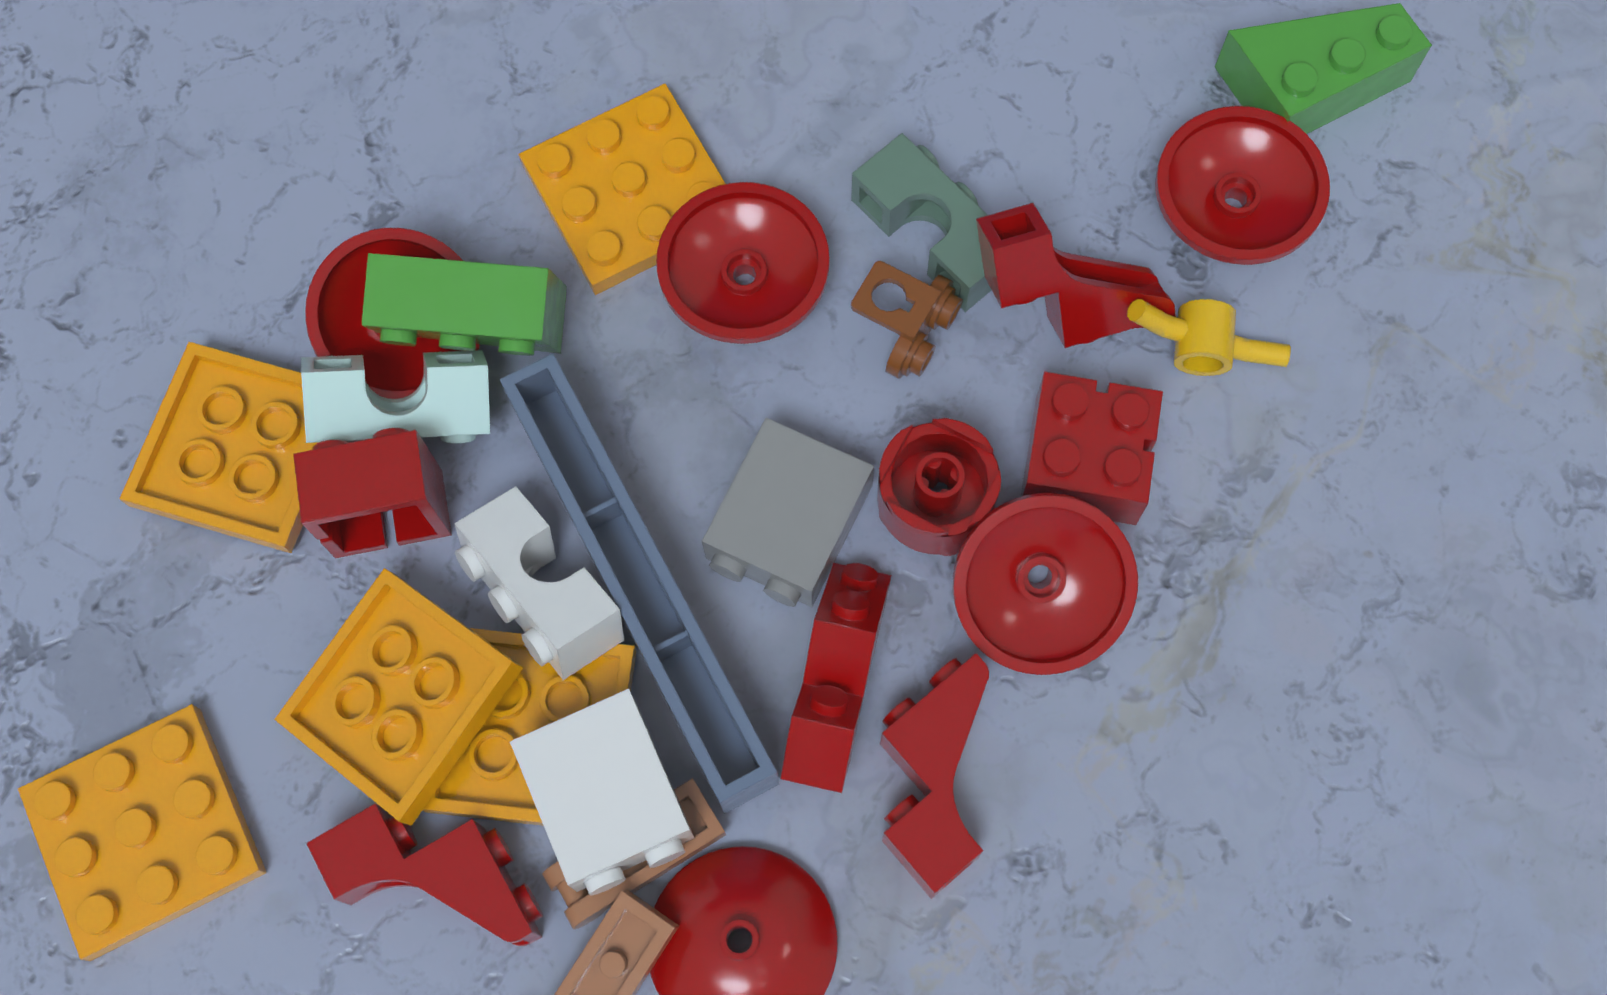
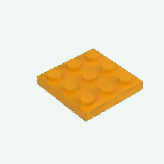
[518,83,726,295]
[119,342,319,553]
[274,568,523,826]
[423,628,637,826]
[17,704,267,961]

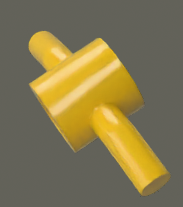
[1127,299,1291,376]

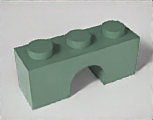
[851,133,991,313]

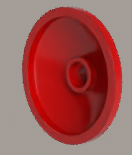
[1155,106,1330,265]
[656,182,830,344]
[305,228,480,399]
[952,493,1138,675]
[650,846,838,995]

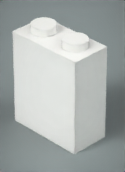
[510,689,694,896]

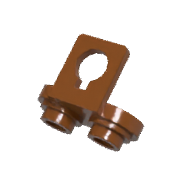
[851,261,963,379]

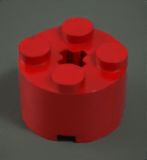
[877,418,1001,556]

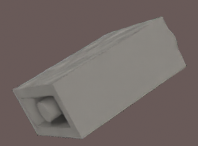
[702,418,874,607]

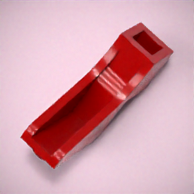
[976,203,1176,348]
[780,563,892,793]
[880,653,989,899]
[306,804,543,946]

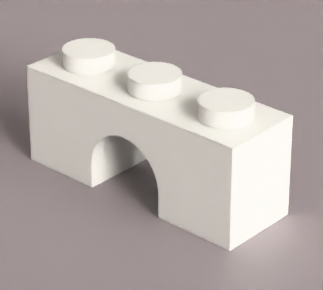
[454,486,624,680]

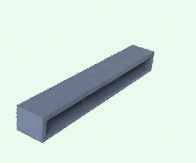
[499,353,779,814]

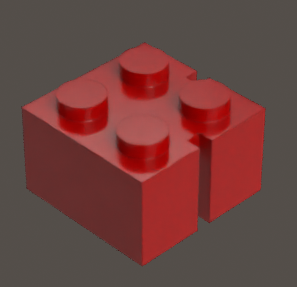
[1021,371,1163,525]
[293,428,452,559]

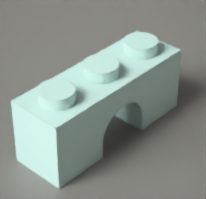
[301,350,490,443]

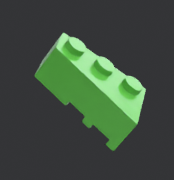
[1215,3,1432,134]
[362,253,567,356]

